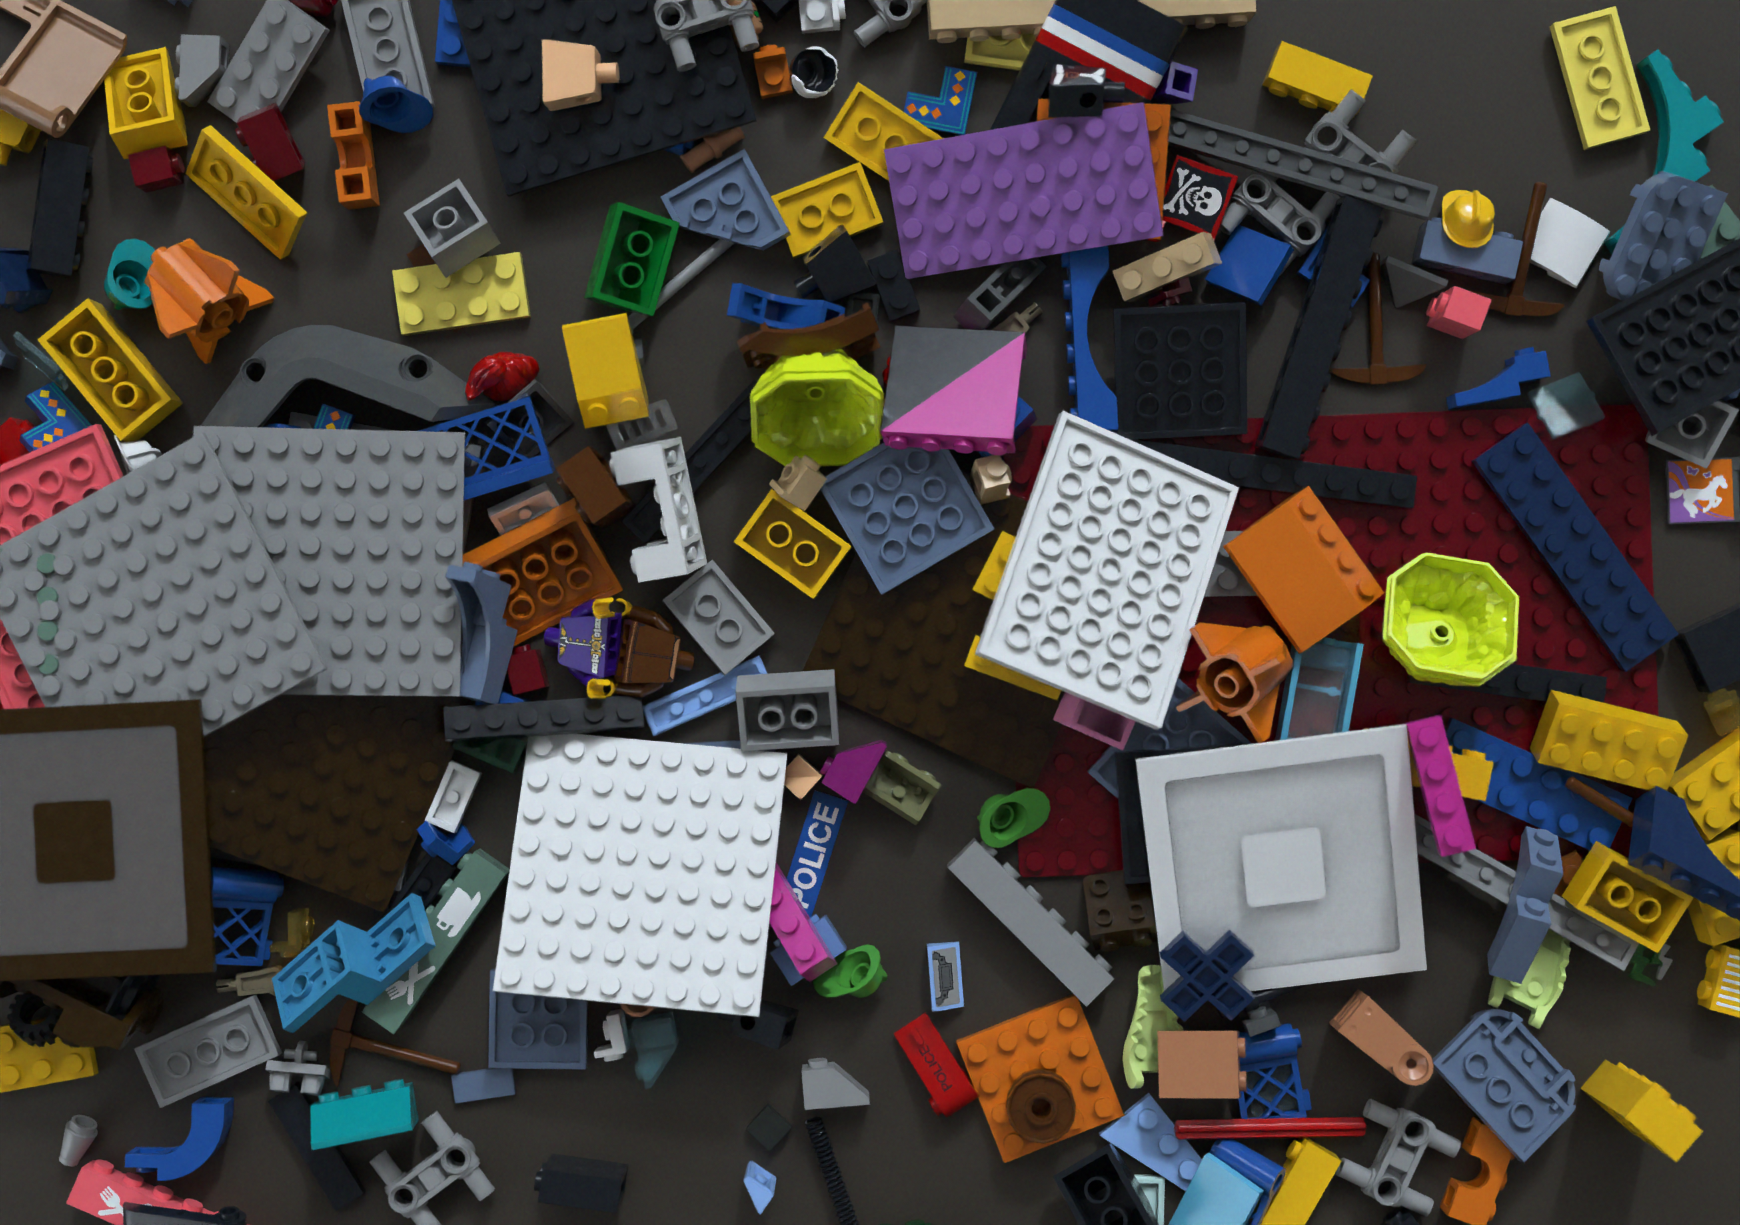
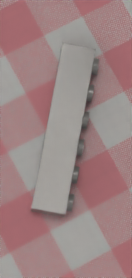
[947,837,1114,1007]

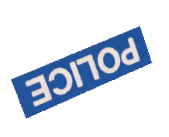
[787,791,848,917]

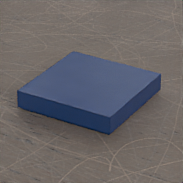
[1205,225,1294,306]

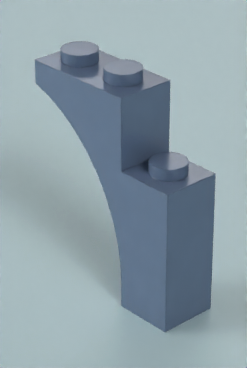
[445,562,518,704]
[1487,826,1564,984]

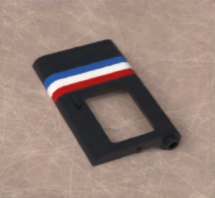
[990,0,1189,130]

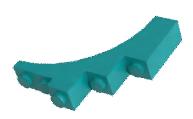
[1604,49,1724,254]

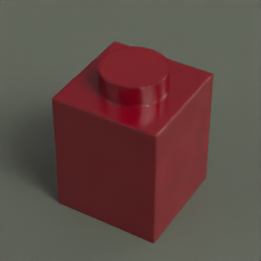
[128,145,185,193]
[507,644,550,695]

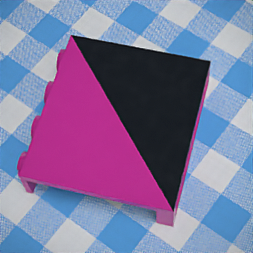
[881,326,1027,455]

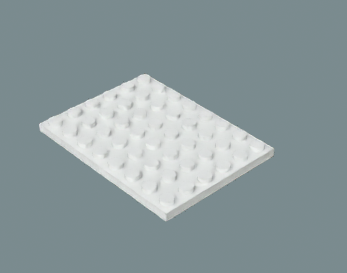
[975,411,1239,730]

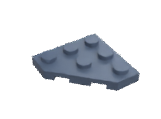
[661,149,791,251]

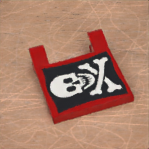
[1148,155,1239,242]

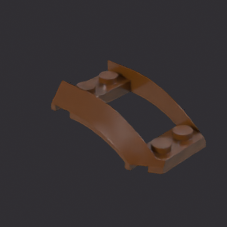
[737,302,881,369]

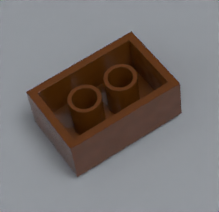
[556,446,636,529]

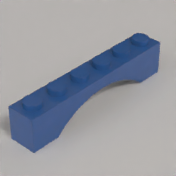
[1061,245,1118,433]

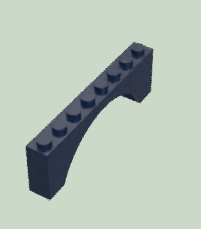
[1628,786,1740,920]

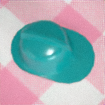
[104,239,155,310]

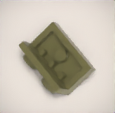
[862,751,942,825]

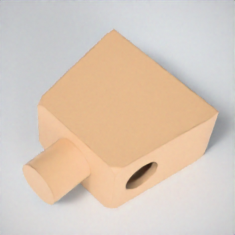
[542,40,619,111]

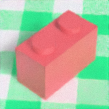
[1426,286,1492,339]

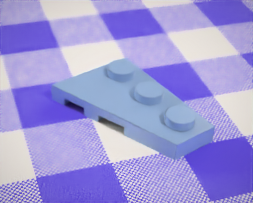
[1099,1092,1202,1191]

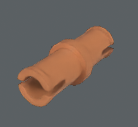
[680,127,745,173]

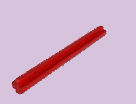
[1174,1117,1366,1140]

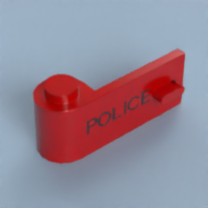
[893,1012,980,1118]

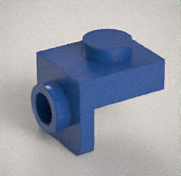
[417,820,475,865]

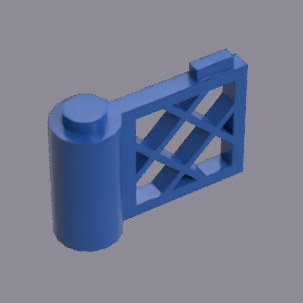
[211,867,284,966]
[1237,1023,1312,1119]
[1210,1139,1286,1225]

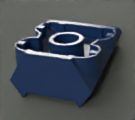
[0,247,53,314]

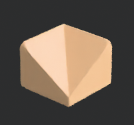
[784,754,823,800]

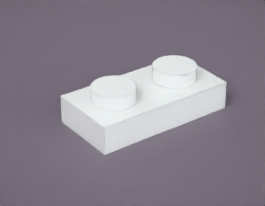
[487,482,559,535]
[424,761,482,833]

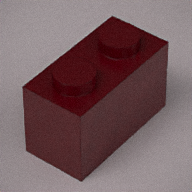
[235,103,305,181]

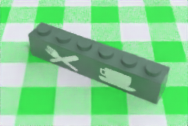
[362,848,510,1034]

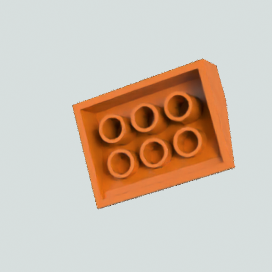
[1223,486,1384,654]
[463,498,623,646]

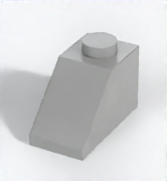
[801,1058,870,1110]

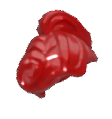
[465,352,540,401]

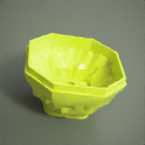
[750,348,884,466]
[1382,553,1519,686]

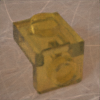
[1703,688,1740,736]
[270,908,314,958]

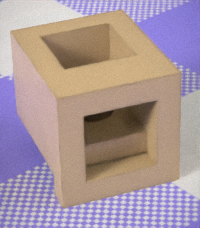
[769,455,827,511]
[969,455,1012,505]

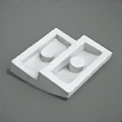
[1530,197,1610,288]

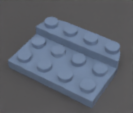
[1599,171,1728,301]
[1432,1009,1576,1162]

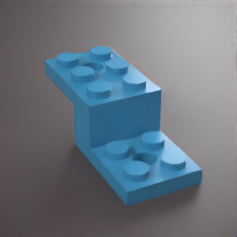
[272,893,436,1033]

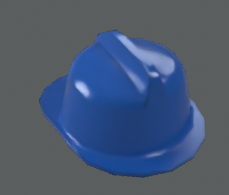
[359,76,433,133]

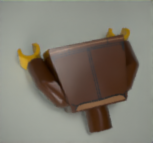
[603,598,694,698]

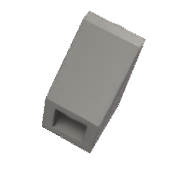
[175,34,229,107]

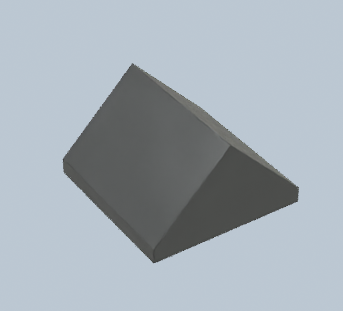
[486,379,574,458]

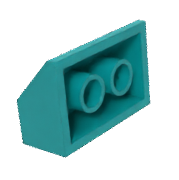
[310,1079,419,1150]

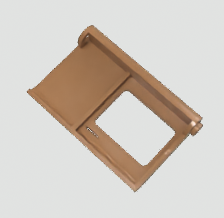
[0,0,128,138]

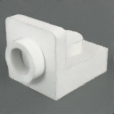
[799,0,846,34]
[594,1009,631,1062]

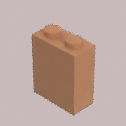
[1157,1031,1247,1099]

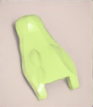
[1488,930,1571,1029]
[1122,965,1183,1089]

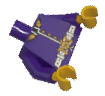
[544,597,622,699]

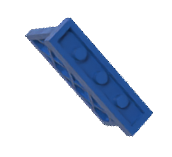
[418,396,556,500]

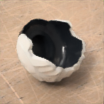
[789,46,839,98]

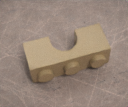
[1112,232,1222,302]

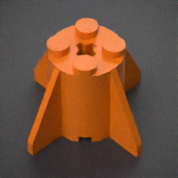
[144,238,274,364]
[1176,622,1293,743]

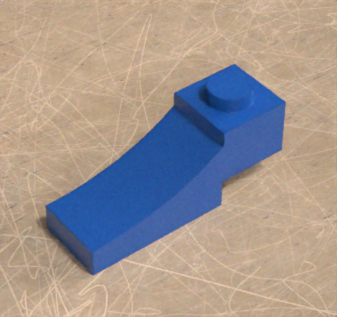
[1446,347,1551,410]

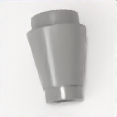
[59,1115,98,1167]

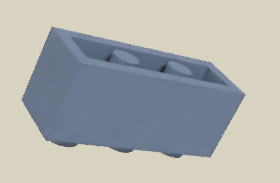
[1412,218,1523,285]

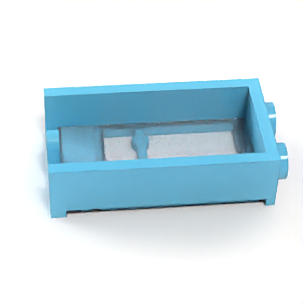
[1275,637,1364,741]

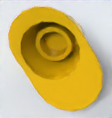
[1442,190,1495,248]

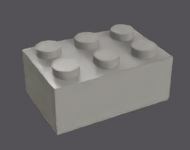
[736,669,839,751]

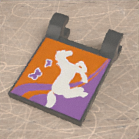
[1665,457,1740,525]

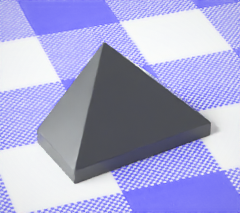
[1380,256,1448,309]

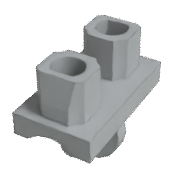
[265,1040,331,1096]

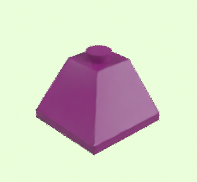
[819,740,887,804]

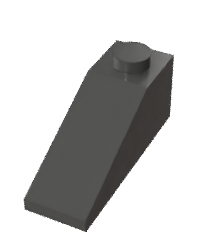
[953,257,1047,330]

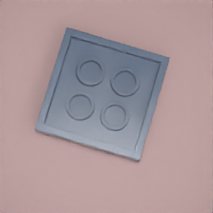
[488,969,588,1069]

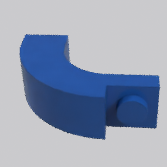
[727,283,845,329]
[125,1097,234,1181]

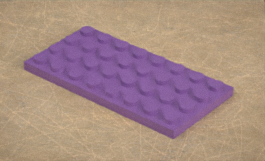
[884,102,1164,279]

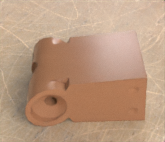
[1329,989,1434,1086]

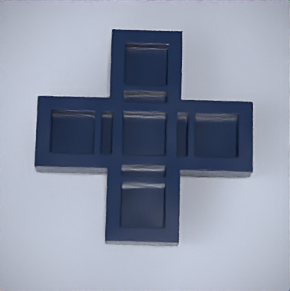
[1160,929,1255,1022]

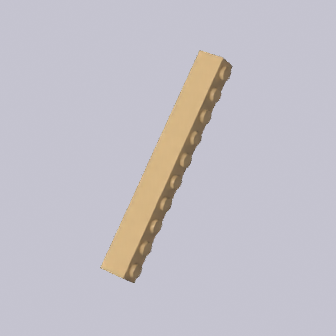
[927,0,1257,43]

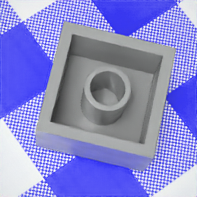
[404,178,501,278]

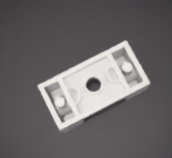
[610,437,707,582]

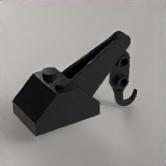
[1053,1144,1158,1225]

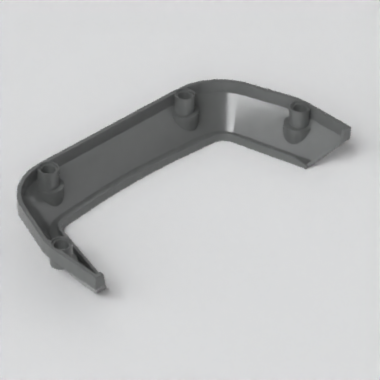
[192,325,498,438]

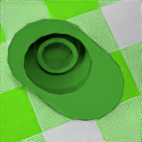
[977,788,1050,848]
[813,944,887,998]

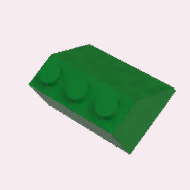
[584,202,680,317]

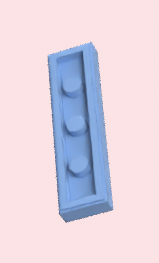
[642,655,768,736]

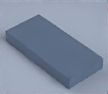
[451,1068,516,1103]

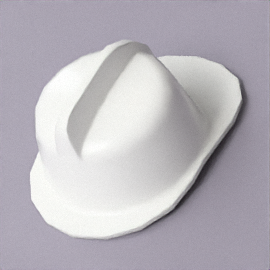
[114,435,162,474]

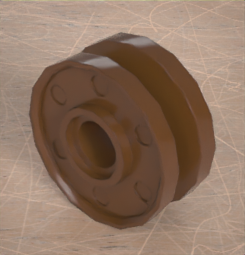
[1006,1069,1076,1144]

